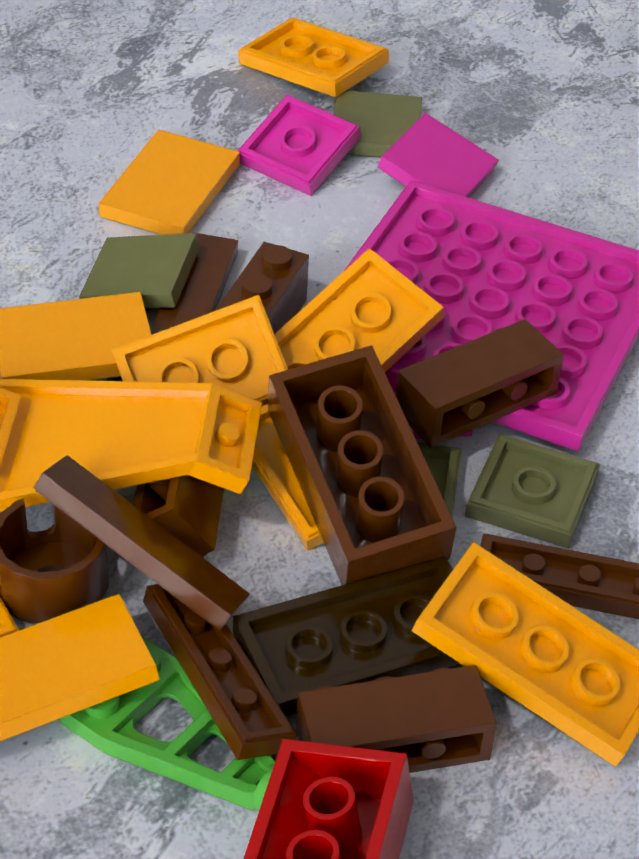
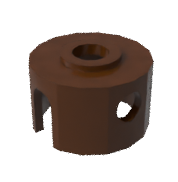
[0,499,109,624]

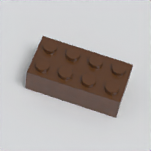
[268,345,457,585]

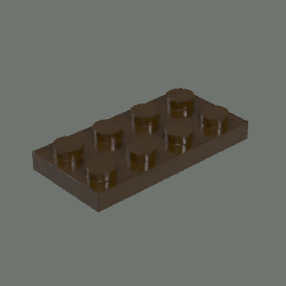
[233,556,460,716]

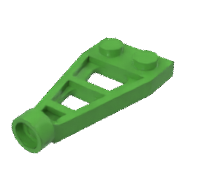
[60,635,275,811]

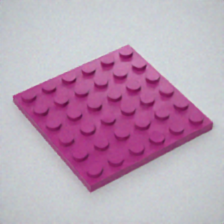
[344,180,639,451]

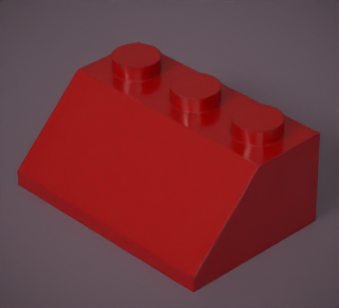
[243,739,414,859]

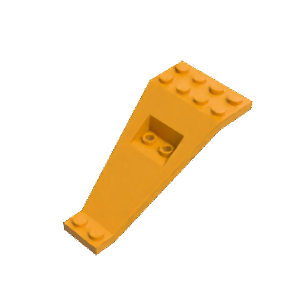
[0,379,262,512]

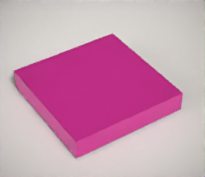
[237,95,361,196]
[377,113,499,198]

